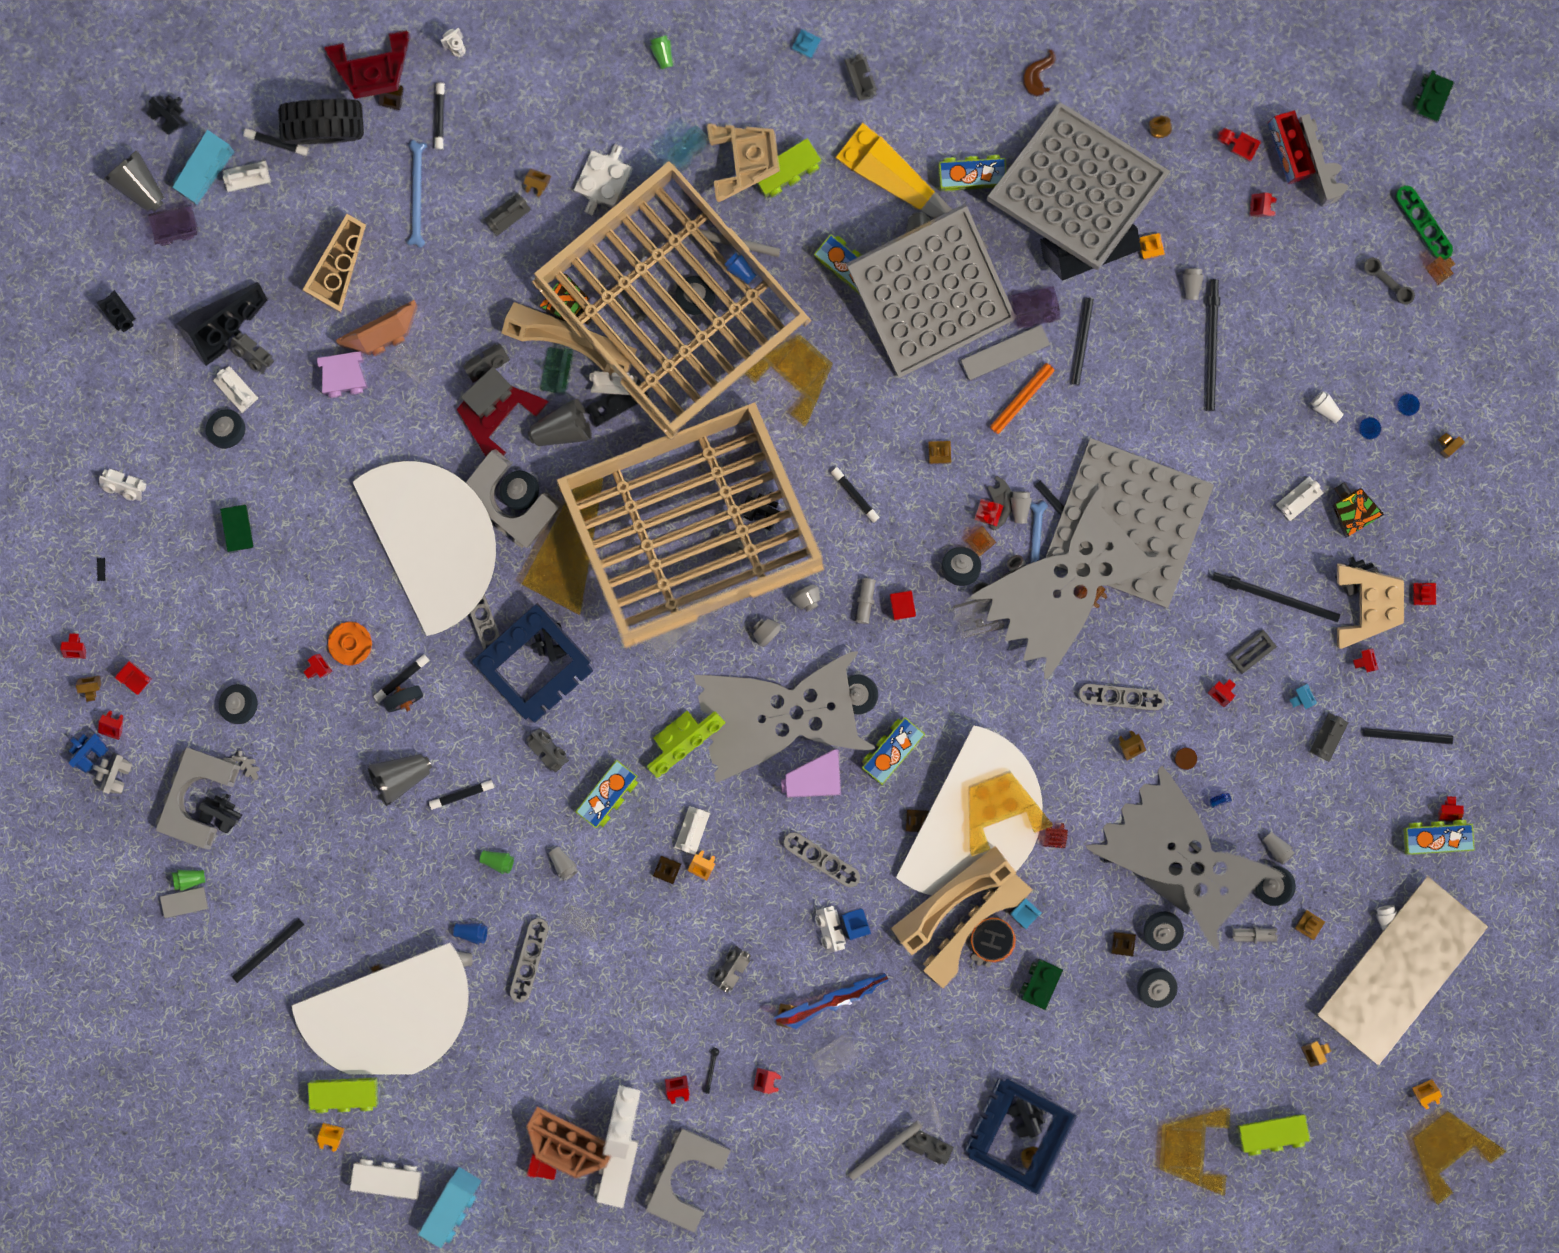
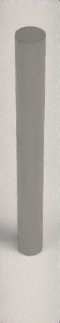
[693,229,781,257]
[848,1120,923,1181]

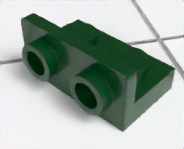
[1412,70,1455,123]
[1019,959,1063,1010]

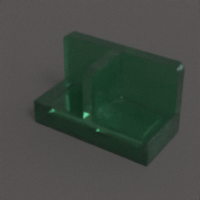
[540,347,574,395]

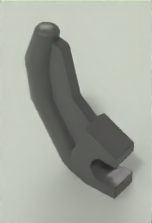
[988,476,1013,531]

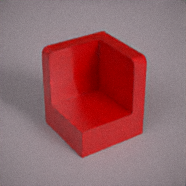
[890,590,916,621]
[115,661,152,695]
[527,1153,557,1180]

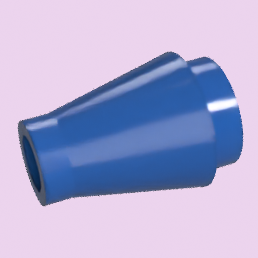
[724,252,757,285]
[453,923,488,945]

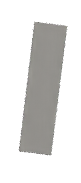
[961,325,1050,381]

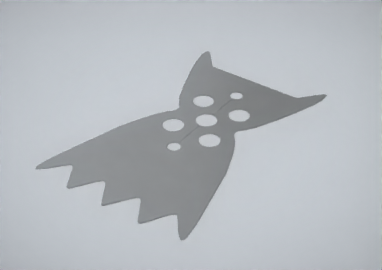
[970,486,1169,679]
[694,651,875,783]
[1086,766,1284,951]

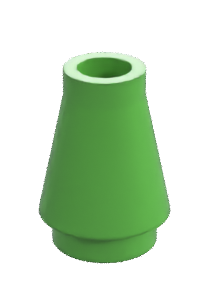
[649,35,673,69]
[480,850,514,874]
[172,870,205,891]

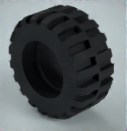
[278,99,364,145]

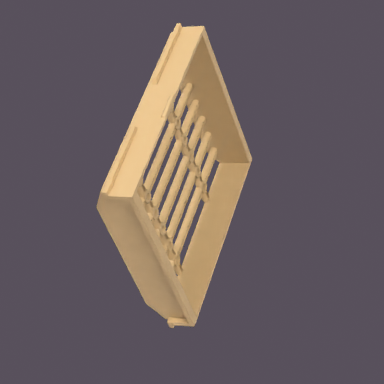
[532,161,811,440]
[557,402,824,649]

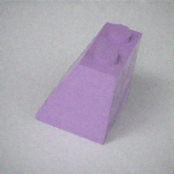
[782,750,840,798]

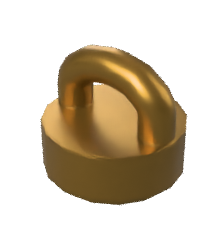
[1149,116,1172,138]
[1021,1147,1038,1168]

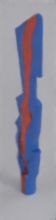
[774,973,888,1029]

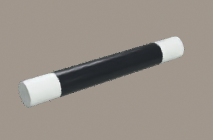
[434,83,445,149]
[244,128,309,156]
[831,467,880,523]
[373,654,430,703]
[429,780,494,810]

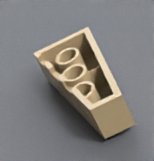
[302,214,366,313]

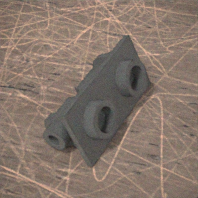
[844,53,878,101]
[483,193,531,236]
[230,332,274,375]
[463,343,510,383]
[1310,713,1349,762]
[526,728,569,773]
[712,946,751,993]
[905,1130,954,1165]

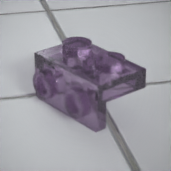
[148,204,198,246]
[1011,286,1060,329]

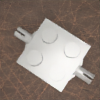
[574,144,633,216]

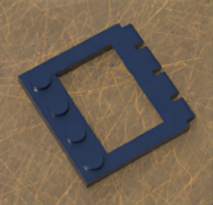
[472,602,593,723]
[964,1078,1078,1195]

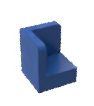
[842,909,871,940]

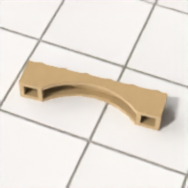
[501,302,637,376]
[891,846,1016,955]
[923,874,1033,988]

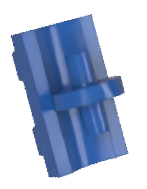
[68,733,109,773]

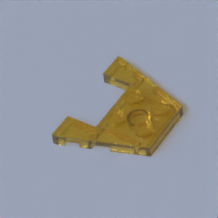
[744,335,833,427]
[968,771,1053,856]
[1159,1108,1230,1195]
[1412,1111,1506,1205]

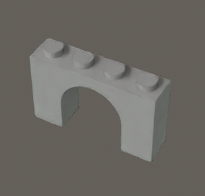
[466,449,563,548]
[156,747,241,850]
[644,1128,731,1233]

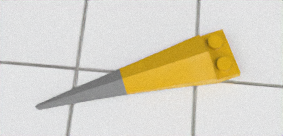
[835,123,988,249]

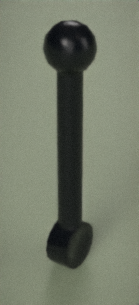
[705,1048,719,1094]

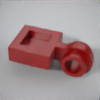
[1217,128,1261,162]

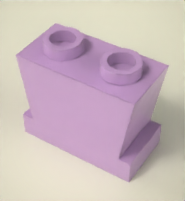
[317,351,368,398]

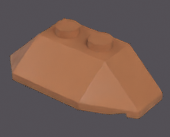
[336,300,418,356]
[527,1107,612,1179]

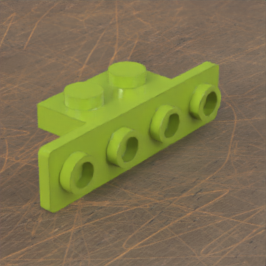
[647,710,726,778]

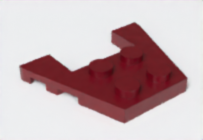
[324,30,410,99]
[457,386,549,457]

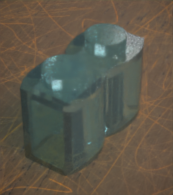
[667,125,709,172]

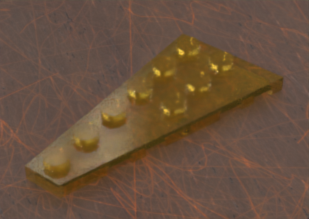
[522,468,604,616]

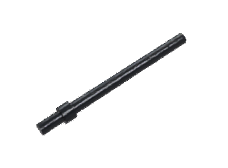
[1206,279,1221,411]
[1212,572,1340,622]

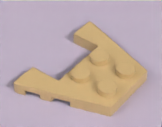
[707,124,780,202]
[1337,563,1404,649]

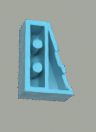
[173,130,235,205]
[418,1167,482,1248]

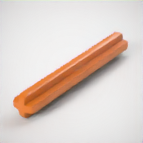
[990,363,1054,434]

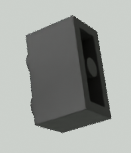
[461,367,513,418]

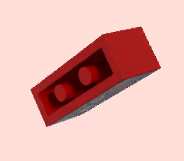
[1268,110,1316,184]

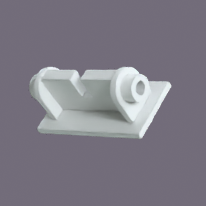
[441,28,466,57]
[223,161,271,192]
[213,366,259,413]
[590,371,638,395]
[99,469,147,501]
[1276,476,1323,521]
[675,806,710,855]
[815,906,846,953]

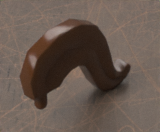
[1023,50,1056,97]

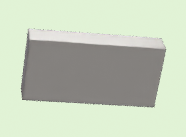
[160,887,209,918]

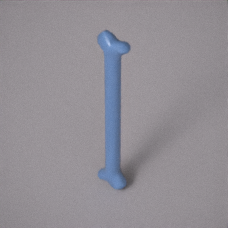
[406,140,427,248]
[1030,501,1048,564]

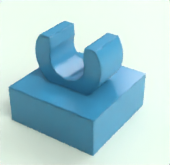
[792,29,821,59]
[1290,683,1317,709]

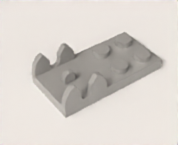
[1298,114,1348,207]

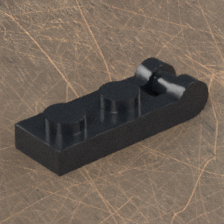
[585,378,650,427]

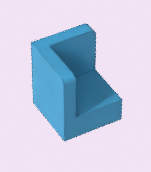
[1010,898,1042,929]

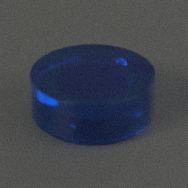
[1397,394,1420,416]
[1359,417,1381,440]
[1209,793,1232,808]

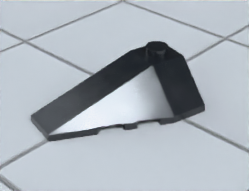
[177,282,268,366]

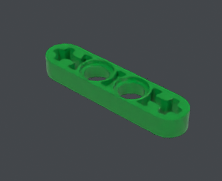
[1396,185,1453,261]

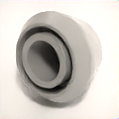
[791,584,820,612]
[753,619,781,647]

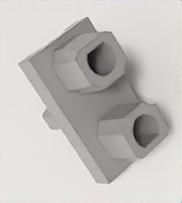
[92,752,132,794]

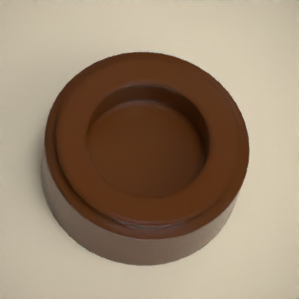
[1175,748,1197,770]

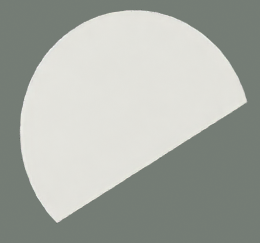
[353,461,496,636]
[896,726,1042,895]
[292,943,469,1074]

